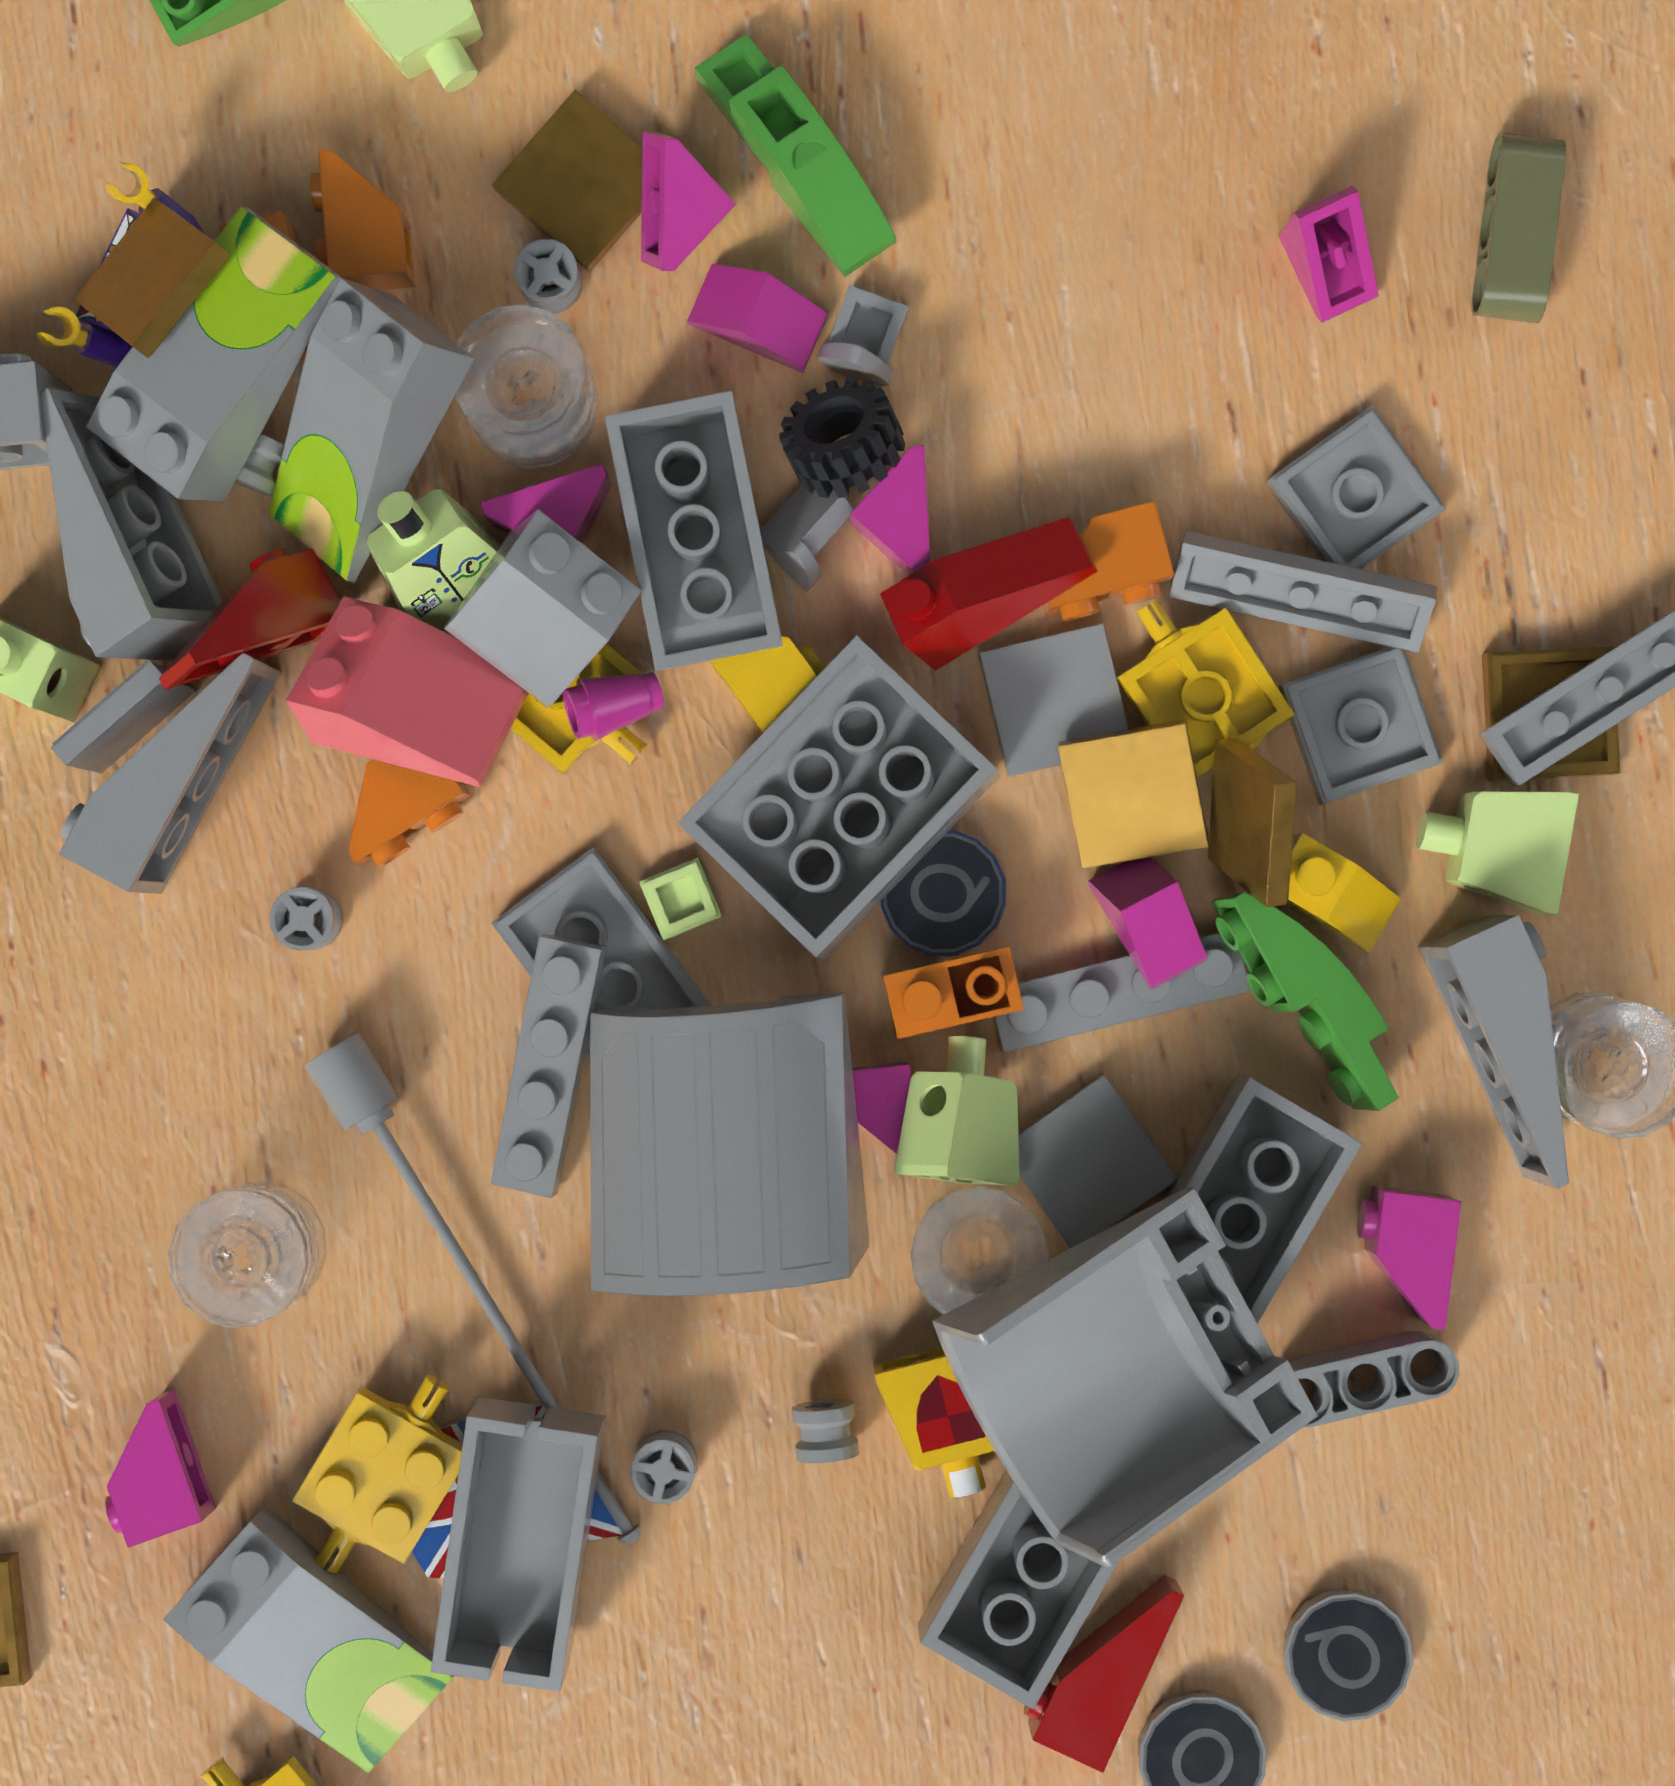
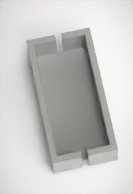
[430,1396,606,1692]

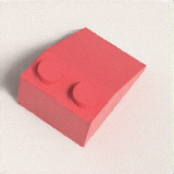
[286,596,528,787]

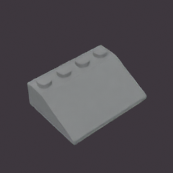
[678,635,1001,960]

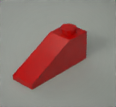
[880,516,1098,671]
[159,548,340,690]
[1024,1575,1184,1773]

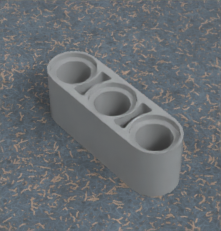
[1288,1331,1459,1427]

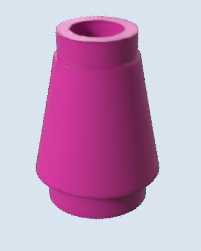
[563,672,664,741]

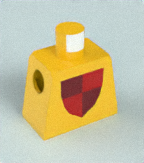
[873,1347,994,1498]

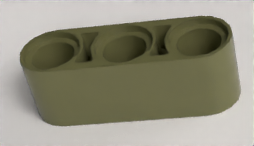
[1472,132,1566,323]

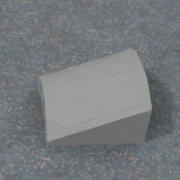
[590,992,869,1296]
[932,1187,1318,1567]

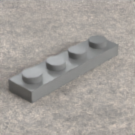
[1169,530,1437,653]
[1479,609,1675,787]
[994,933,1251,1053]
[491,934,607,1198]

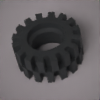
[779,378,905,498]

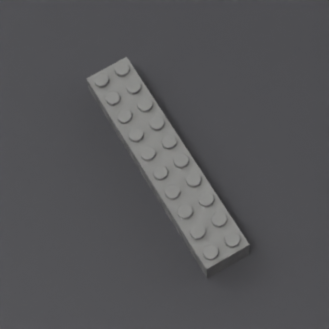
[918,1074,1363,1709]

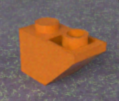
[310,150,416,290]
[1042,501,1175,621]
[348,759,471,868]
[882,946,1024,1039]

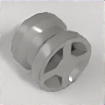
[514,239,582,314]
[235,434,284,496]
[269,887,343,951]
[792,1399,859,1463]
[631,1430,697,1504]

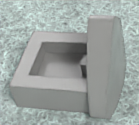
[817,285,909,385]
[760,484,854,591]

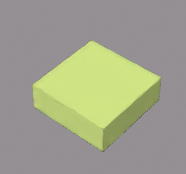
[639,858,723,941]

